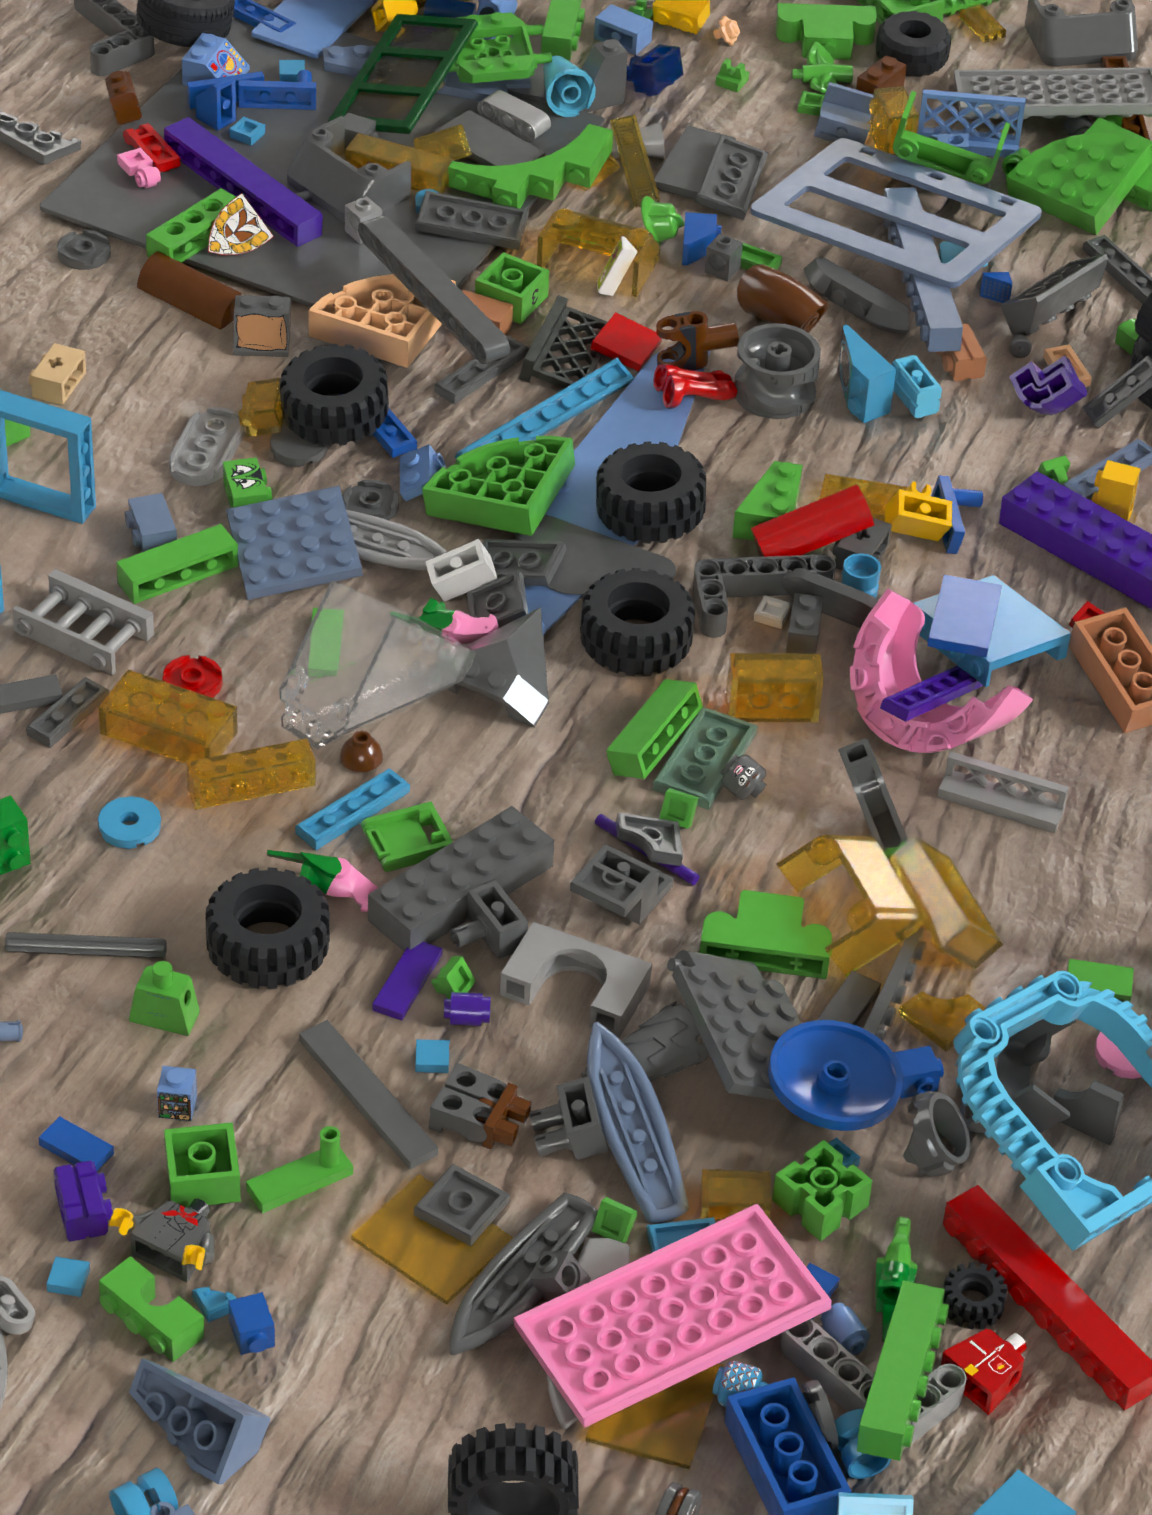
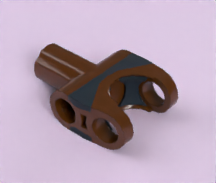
[656,311,739,370]

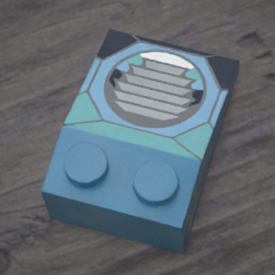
[838,325,896,423]

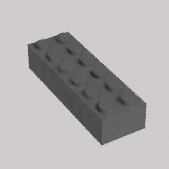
[368,806,554,952]

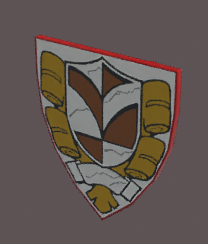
[208,193,274,255]

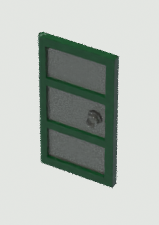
[328,14,478,134]

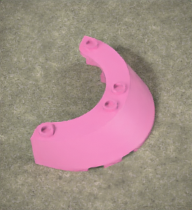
[850,588,1034,753]

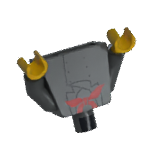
[108,1199,215,1282]

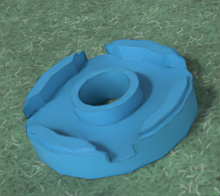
[98,796,161,849]

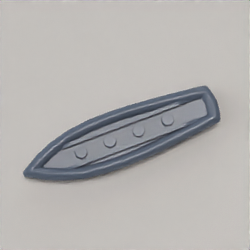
[587,1022,689,1223]

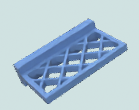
[917,89,1026,158]

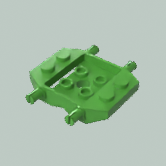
[432,12,552,83]

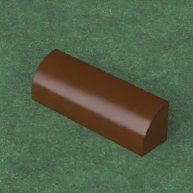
[137,251,241,330]

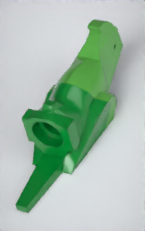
[875,1216,918,1342]

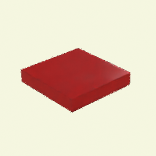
[591,312,662,372]

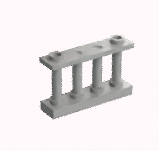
[13,569,154,676]

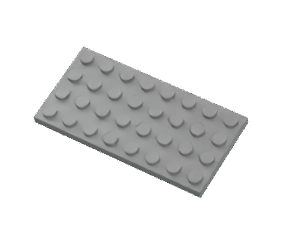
[954,67,1152,119]

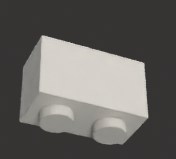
[425,539,498,602]

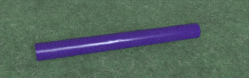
[595,814,700,886]

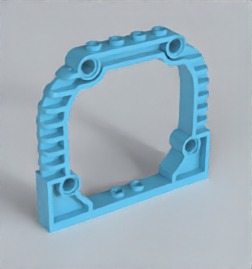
[953,971,1152,1251]

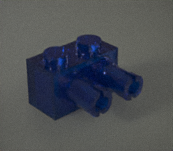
[626,44,684,96]

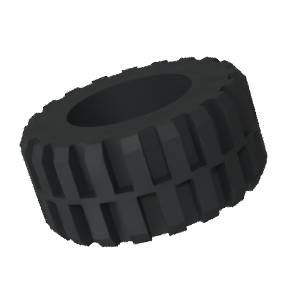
[279,344,389,446]
[596,441,706,544]
[580,568,695,676]
[205,867,330,989]

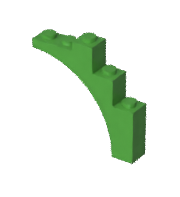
[448,124,613,209]

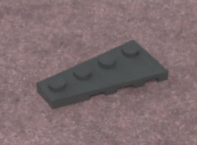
[0,111,81,165]

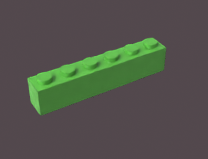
[857,1280,949,1461]

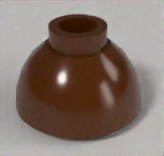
[340,731,383,772]

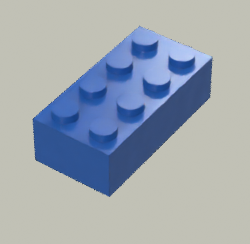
[724,1377,852,1515]

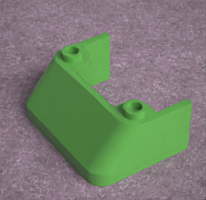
[893,91,1010,184]

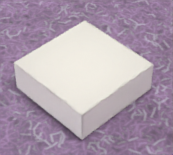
[754,595,792,629]

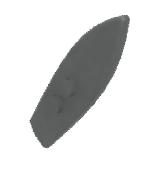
[449,1193,598,1355]

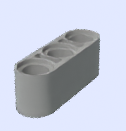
[477,90,551,142]

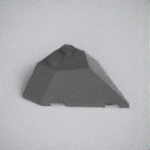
[430,607,549,728]

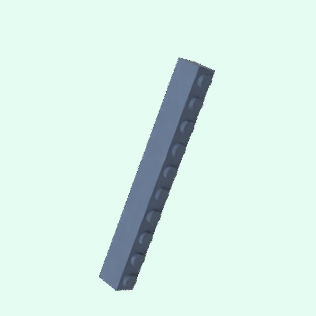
[883,187,963,352]

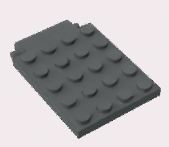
[667,950,801,1100]

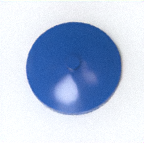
[768,1020,903,1131]

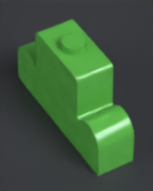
[775,3,877,60]
[700,890,832,979]

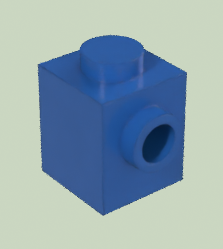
[893,1045,944,1099]

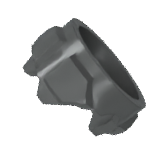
[903,1091,970,1177]

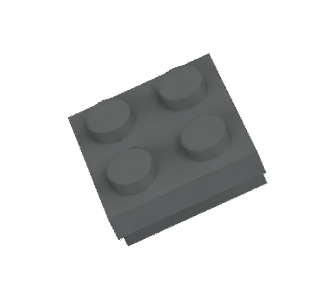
[570,844,674,925]

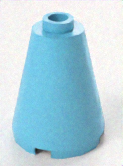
[543,56,596,117]

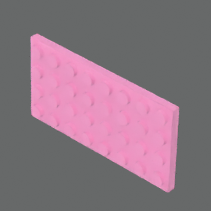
[514,1204,832,1428]

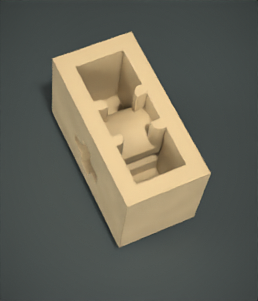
[29,343,86,405]

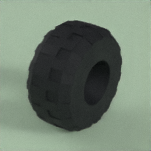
[876,11,951,77]

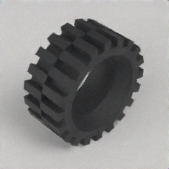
[448,1423,579,1515]

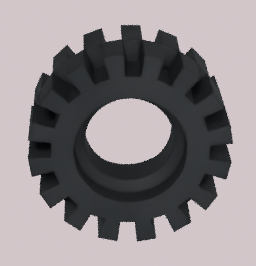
[943,1262,1007,1330]

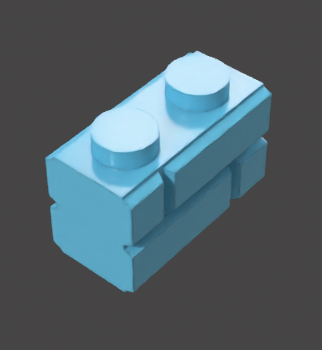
[892,355,942,418]

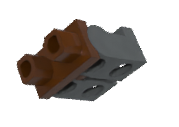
[429,1063,532,1149]

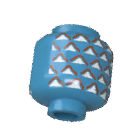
[713,1361,768,1407]

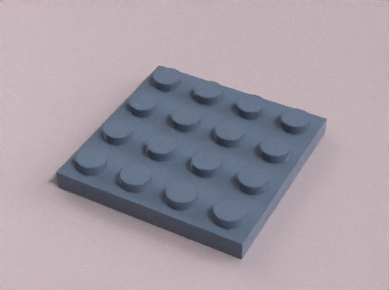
[226,486,363,600]

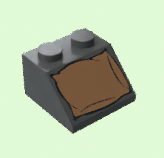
[233,295,291,357]

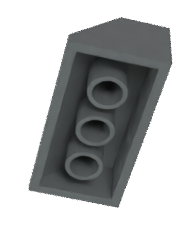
[1000,254,1108,336]

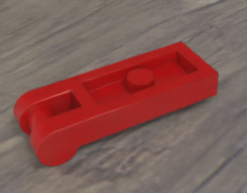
[123,123,180,173]

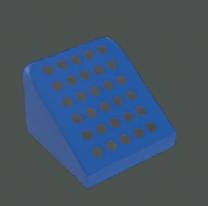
[979,272,1012,303]

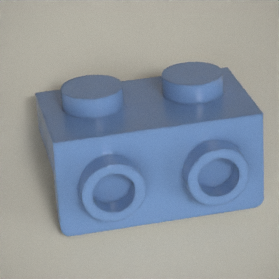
[400,444,446,501]

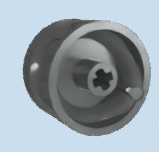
[734,323,821,419]

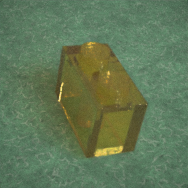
[238,377,284,437]
[700,1169,772,1223]

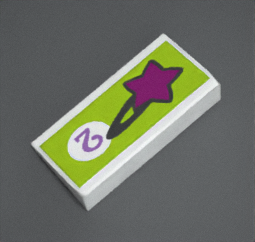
[597,236,638,296]

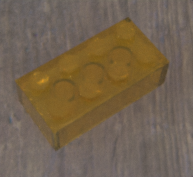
[99,670,238,772]
[887,835,1004,969]

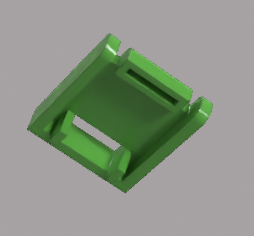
[361,801,453,872]

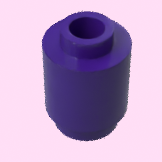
[444,992,491,1026]

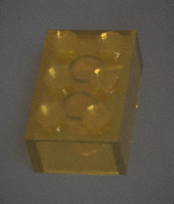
[725,653,824,723]

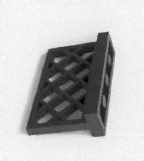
[519,295,607,389]

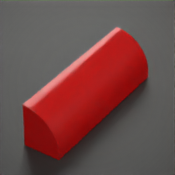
[751,484,875,557]

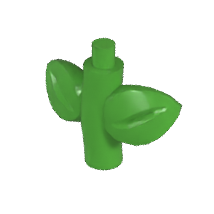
[792,41,853,93]

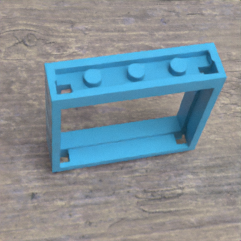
[0,390,96,524]

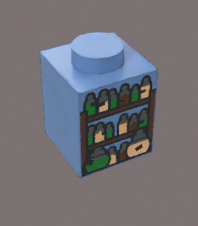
[157,1066,197,1121]

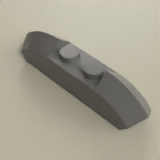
[804,258,909,334]

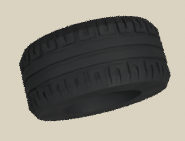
[136,0,235,47]

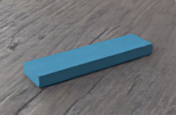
[295,768,410,850]

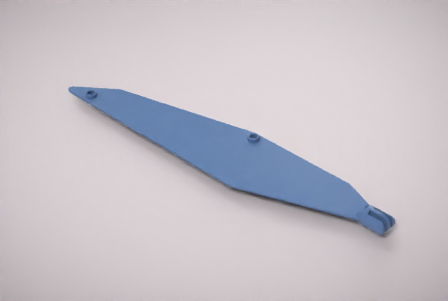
[525,345,711,636]

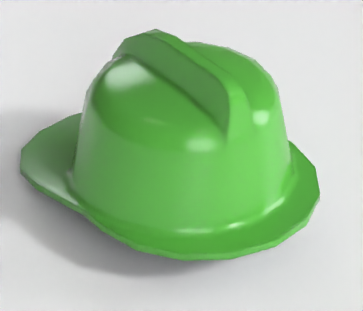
[641,196,684,246]

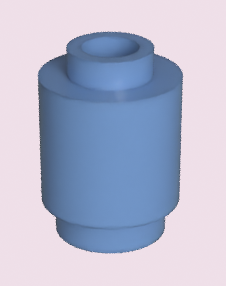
[821,1303,870,1356]

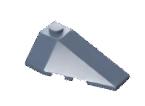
[129,1359,271,1484]

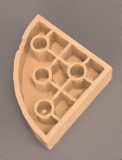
[309,274,456,368]

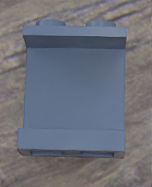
[814,82,878,145]

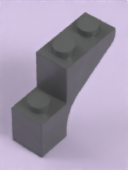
[838,738,909,856]

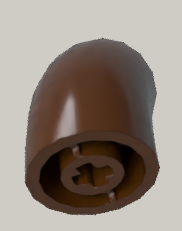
[737,264,828,333]

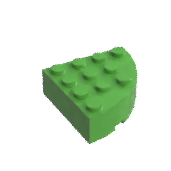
[1006,133,1152,235]
[422,436,575,536]

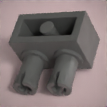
[529,1076,609,1160]

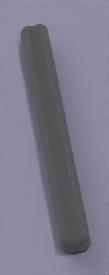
[5,932,167,958]

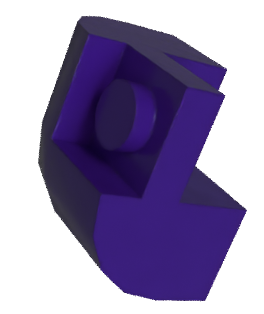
[1009,355,1087,416]

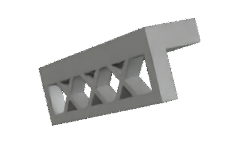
[937,751,1069,833]

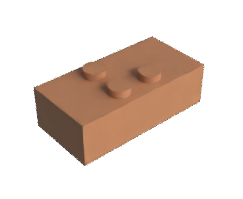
[1068,607,1152,733]

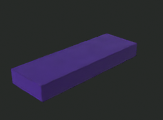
[372,941,443,1021]

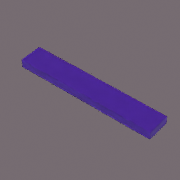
[880,665,983,722]

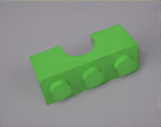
[99,1256,204,1362]

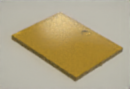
[351,1174,514,1305]
[585,1363,724,1470]

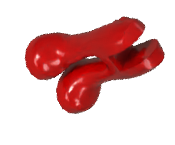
[653,364,737,408]

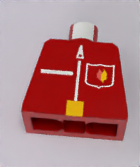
[941,1329,1027,1415]

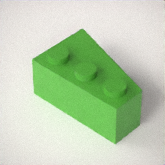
[732,461,803,541]

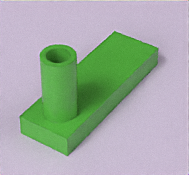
[246,1126,353,1213]

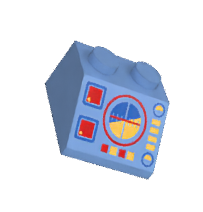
[182,33,250,86]

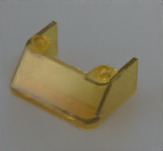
[537,208,660,297]
[776,835,923,977]

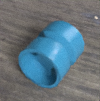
[841,553,881,600]
[835,1409,891,1479]
[109,1467,178,1515]

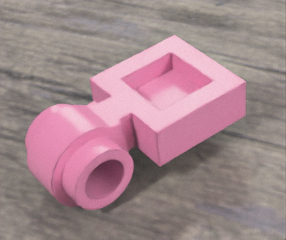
[117,148,161,189]

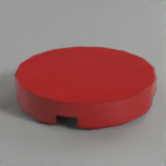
[162,655,223,704]

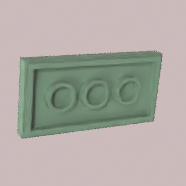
[652,707,758,810]

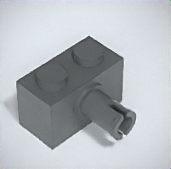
[450,880,528,959]

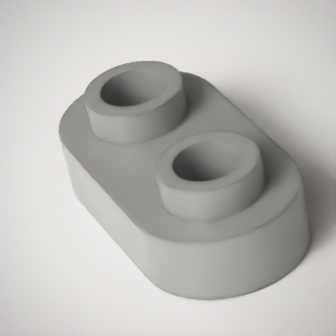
[0,1276,35,1334]

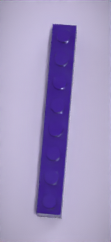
[164,117,323,247]

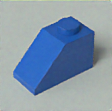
[196,75,236,131]
[682,212,722,266]

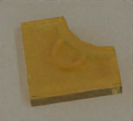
[899,991,986,1051]

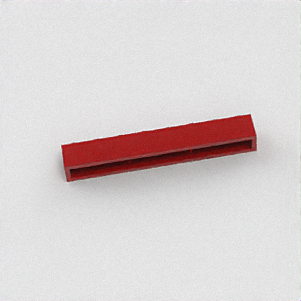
[943,1185,1152,1411]

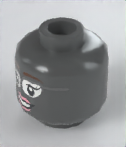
[720,754,767,800]

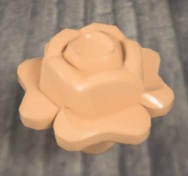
[713,15,740,46]

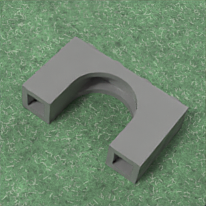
[500,922,652,1038]

